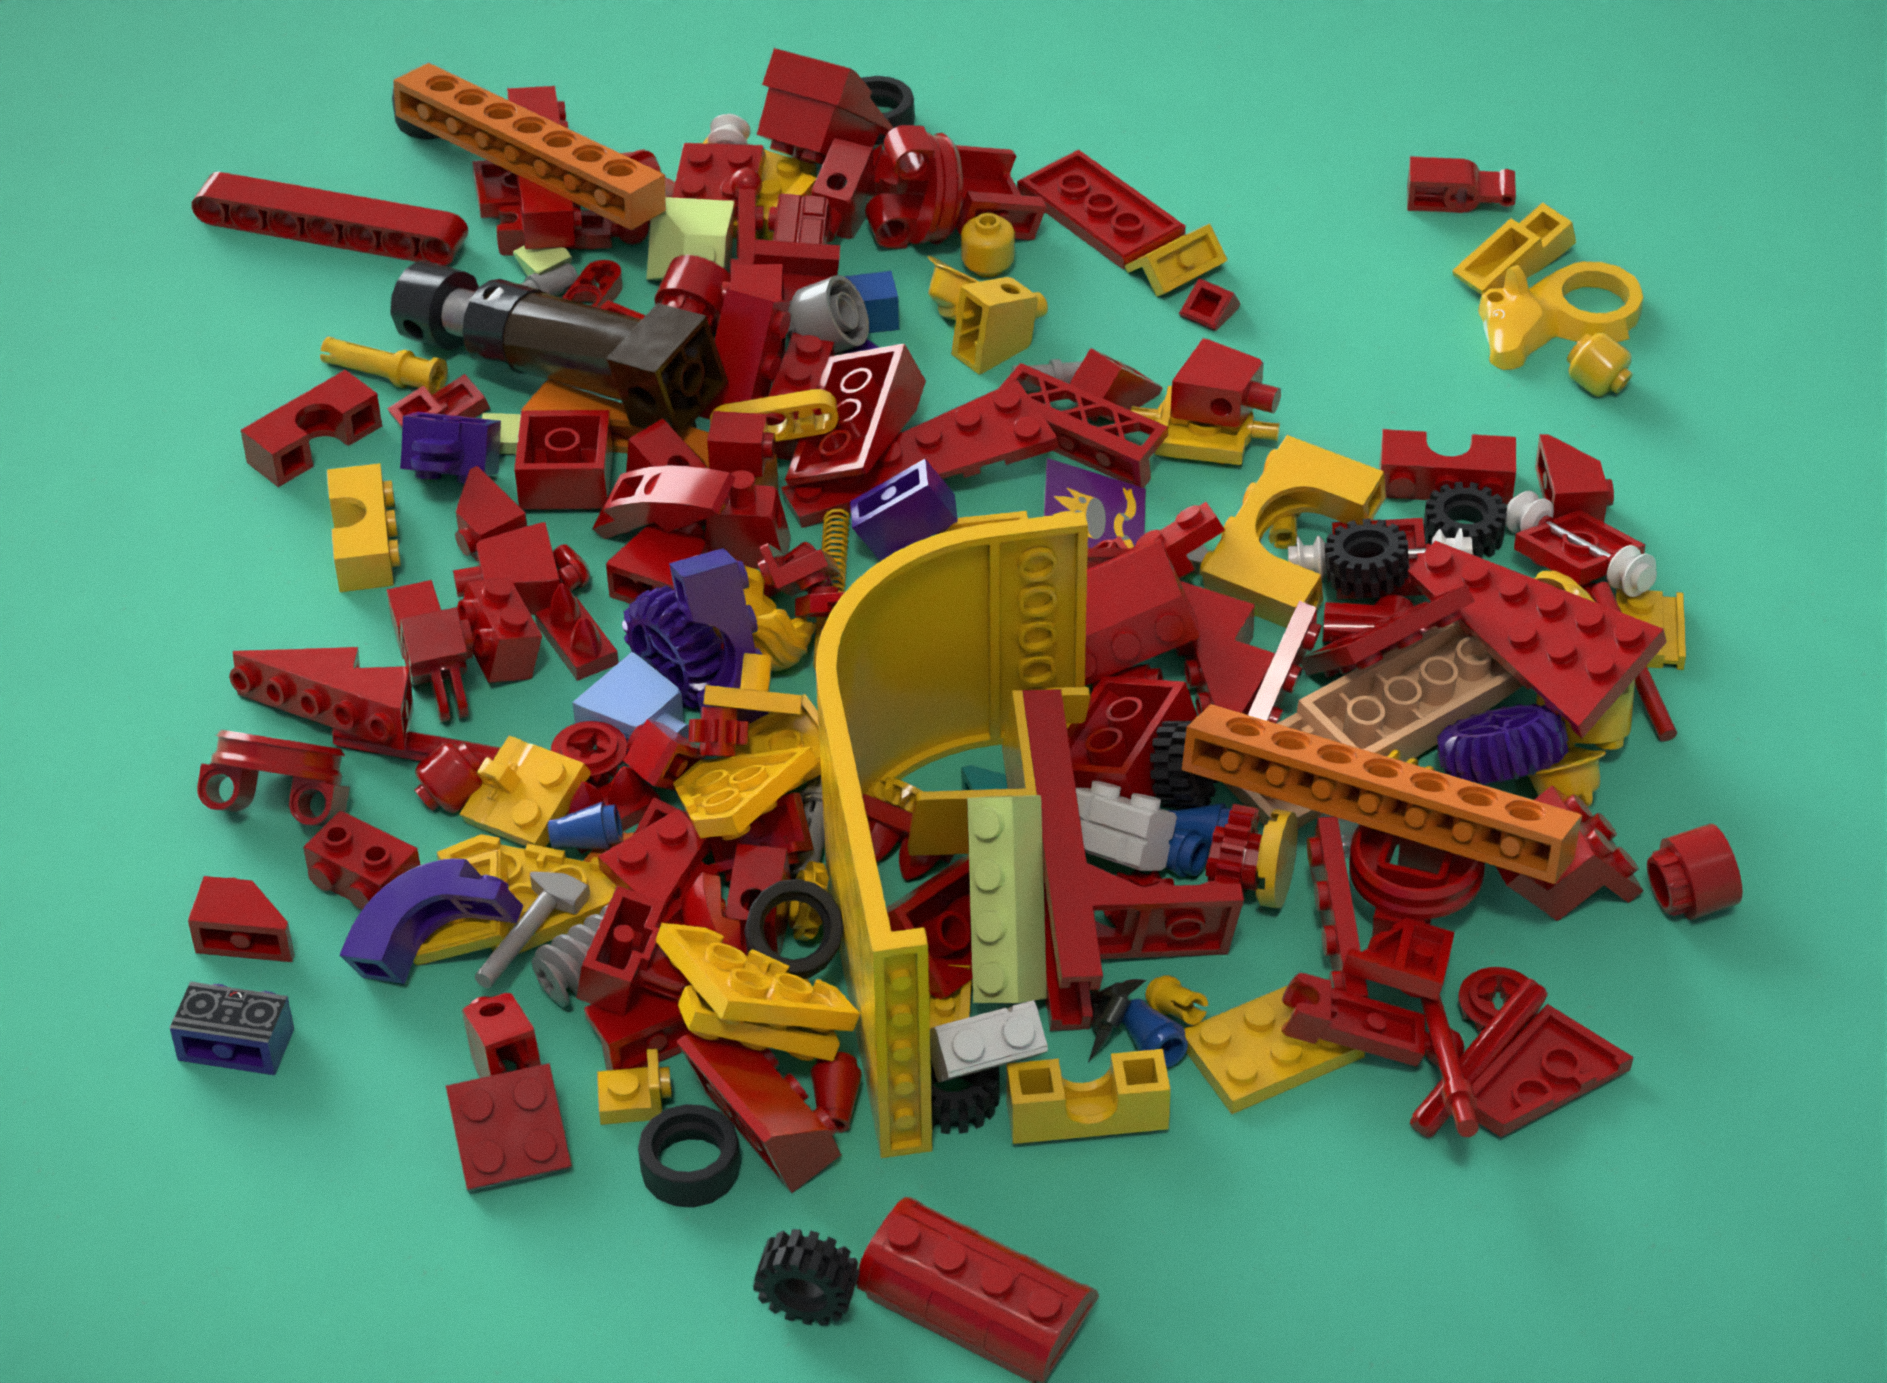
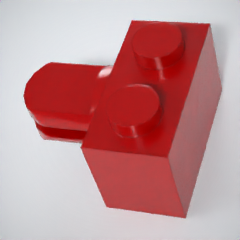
[400,607,474,723]
[576,886,692,1015]

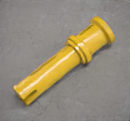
[320,336,448,395]

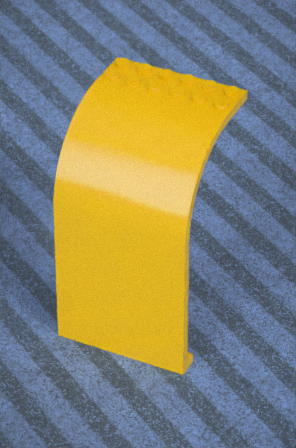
[816,512,1088,1158]

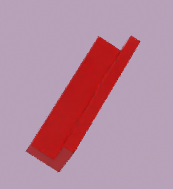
[999,363,1168,488]

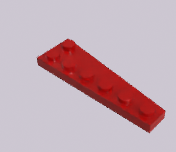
[781,380,1059,528]

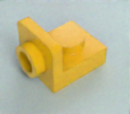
[597,1049,672,1125]

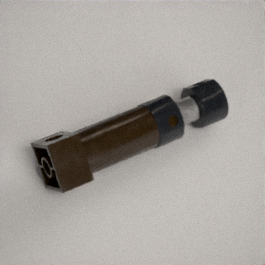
[390,261,729,437]

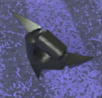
[1088,979,1147,1062]

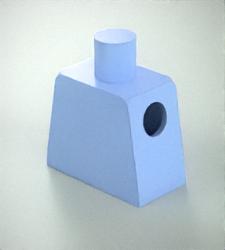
[572,652,689,753]

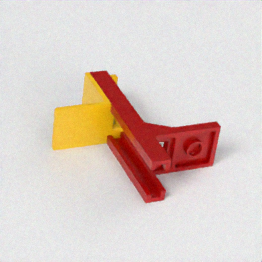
[908,687,1244,1031]

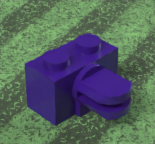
[400,412,501,483]

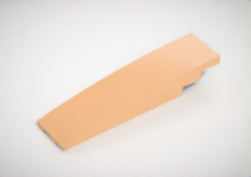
[1223,621,1523,828]

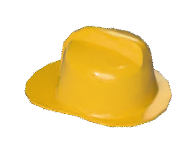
[928,256,979,319]
[1528,746,1606,807]

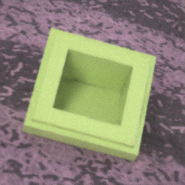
[513,245,572,276]

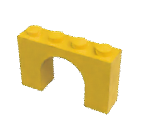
[1200,435,1386,628]

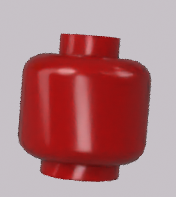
[414,742,483,813]

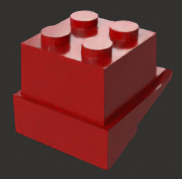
[756,48,893,165]

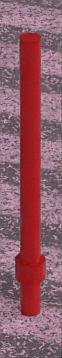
[1420,995,1479,1137]

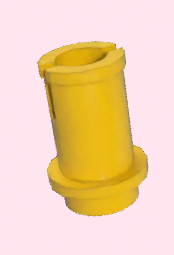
[1269,513,1301,549]
[1145,975,1208,1025]

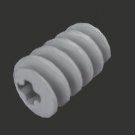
[531,905,608,1007]

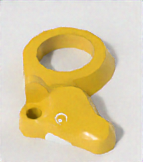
[1478,261,1643,370]

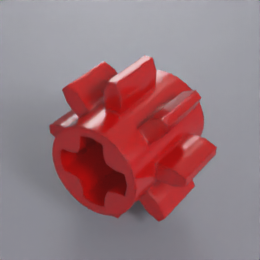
[688,707,749,757]

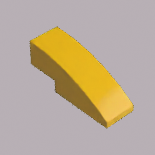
[1452,202,1576,295]

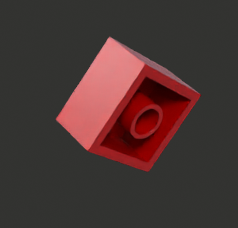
[514,410,613,510]

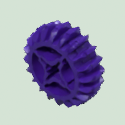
[622,585,724,709]
[1437,703,1569,785]

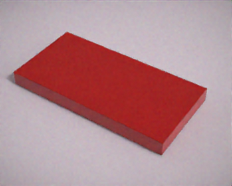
[1017,149,1186,270]

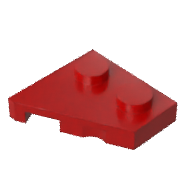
[598,809,709,920]
[1342,917,1455,1001]

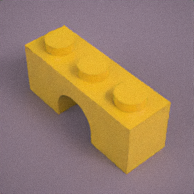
[327,463,401,592]
[1006,1049,1171,1144]

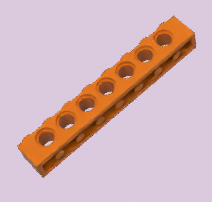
[393,63,666,230]
[1182,704,1582,884]

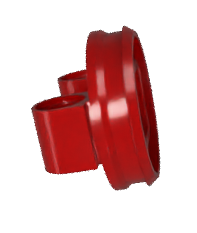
[865,125,963,249]
[197,730,350,826]
[1349,824,1485,937]

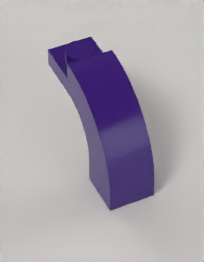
[339,858,523,984]

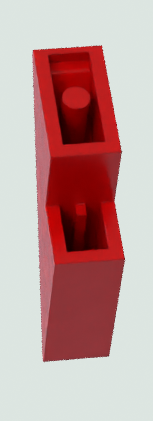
[1175,581,1275,716]
[229,647,414,750]

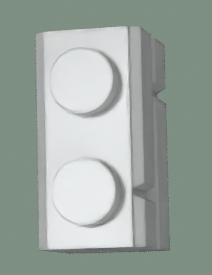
[1076,781,1177,871]
[930,1000,1048,1083]

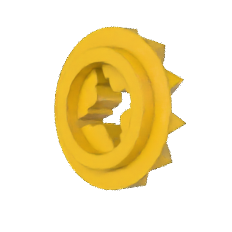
[869,777,923,814]
[788,861,829,941]

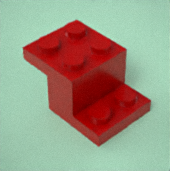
[1496,785,1644,921]

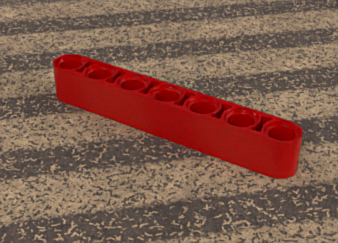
[191,172,469,266]

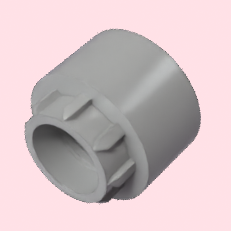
[787,275,869,355]

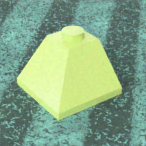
[646,197,735,281]

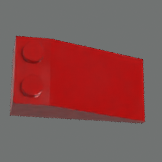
[785,344,926,486]

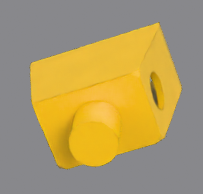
[951,277,1048,375]

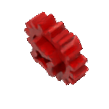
[1205,804,1262,899]

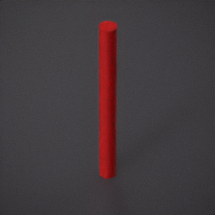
[1591,582,1677,741]

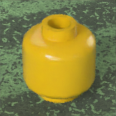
[961,213,1015,277]
[1566,333,1633,397]

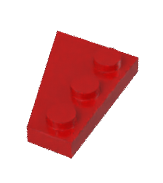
[1472,1004,1634,1137]

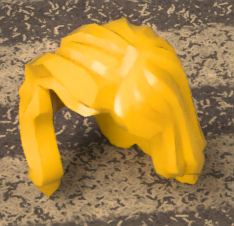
[713,566,817,671]

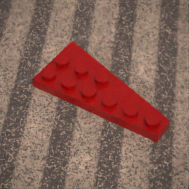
[1408,540,1667,739]

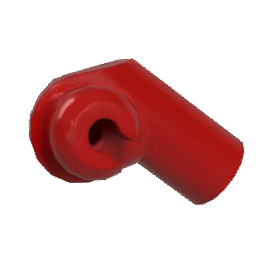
[553,544,591,591]

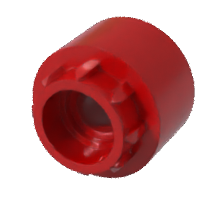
[654,255,731,333]
[1647,823,1743,920]

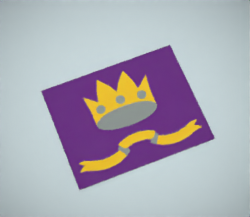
[1044,458,1146,548]

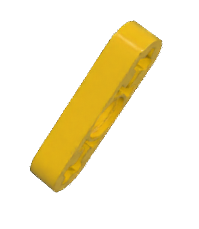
[710,389,838,442]

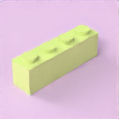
[967,795,1047,1003]

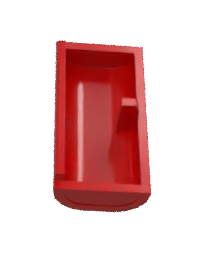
[856,1197,1099,1383]

